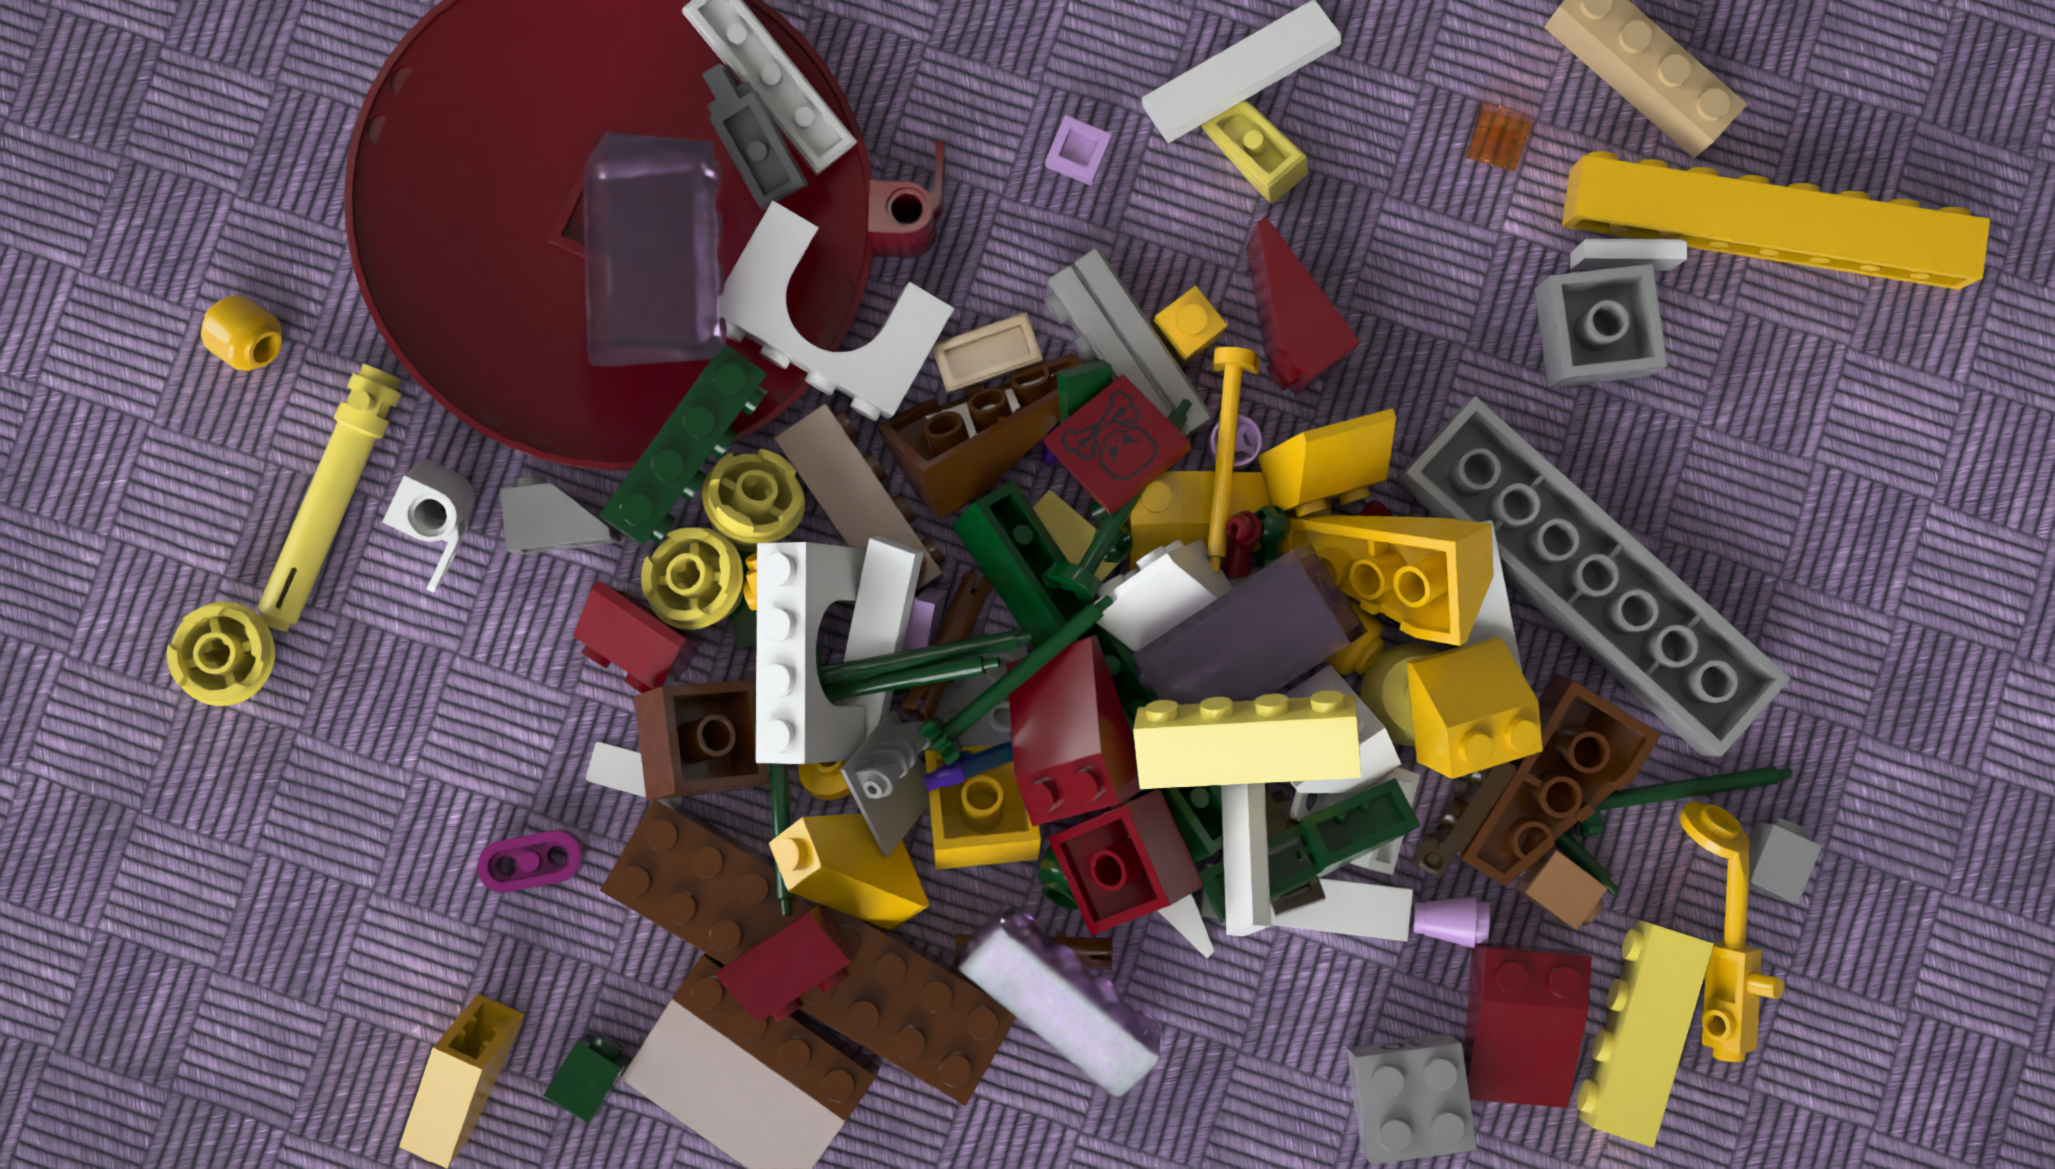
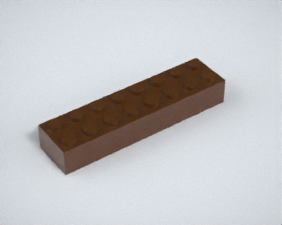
[600,799,1019,1106]

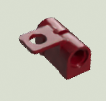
[867,140,946,258]

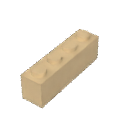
[1544,0,1748,159]

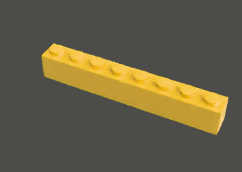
[1562,151,1990,290]

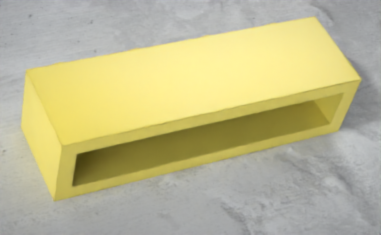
[1133,690,1361,789]
[1577,919,1714,1148]

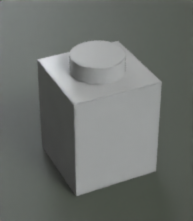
[1749,818,1822,904]

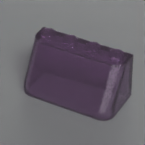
[583,132,727,367]

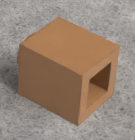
[1514,849,1608,931]

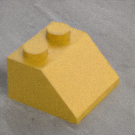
[1257,408,1396,518]
[1406,637,1543,779]
[925,745,1041,870]

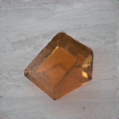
[1466,102,1532,172]

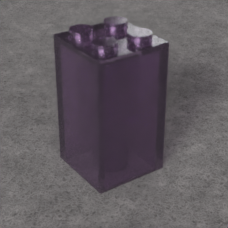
[1132,543,1368,705]

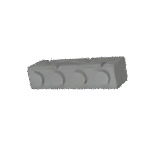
[1044,247,1213,438]

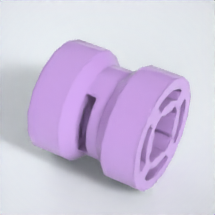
[1206,415,1262,472]

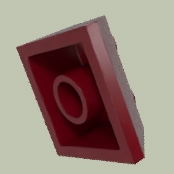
[573,580,702,693]
[1048,788,1204,935]
[715,903,855,1023]

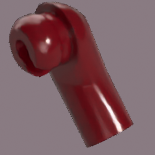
[1224,510,1263,577]

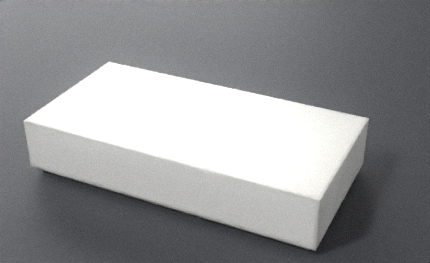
[1570,239,1687,271]

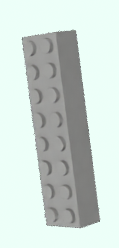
[1395,396,1791,756]

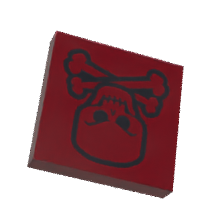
[1043,374,1192,516]

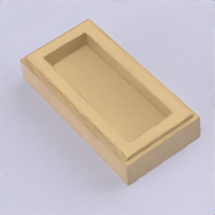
[932,312,1043,395]

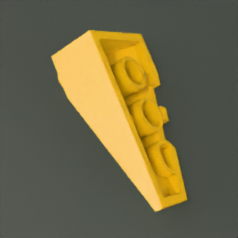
[1127,471,1331,572]
[1281,514,1494,646]

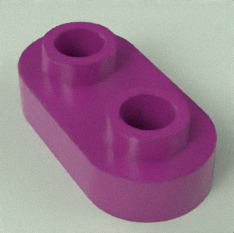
[477,829,585,893]

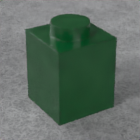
[543,1033,632,1123]

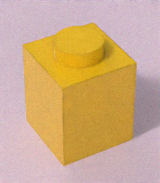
[1152,285,1228,368]

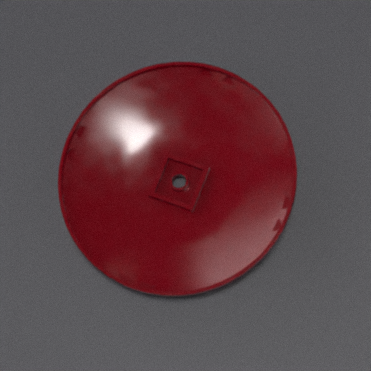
[344,0,873,471]

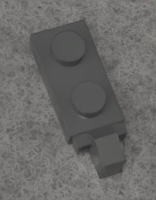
[702,63,809,210]

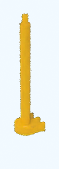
[1207,347,1260,573]

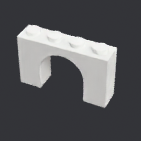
[709,200,954,421]
[756,542,865,764]

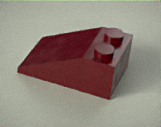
[1246,216,1361,397]
[1007,635,1143,827]
[1464,942,1592,1108]

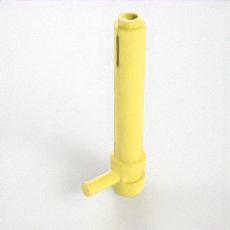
[256,363,402,632]

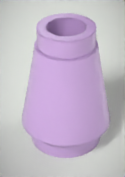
[1413,896,1490,948]

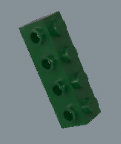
[599,343,768,547]

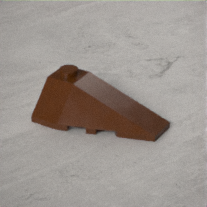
[877,353,1086,519]
[1459,673,1662,886]

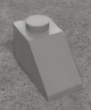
[500,476,620,555]

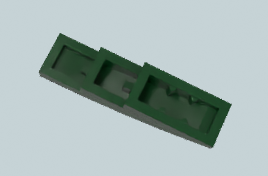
[1199,778,1420,923]

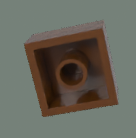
[634,679,770,801]

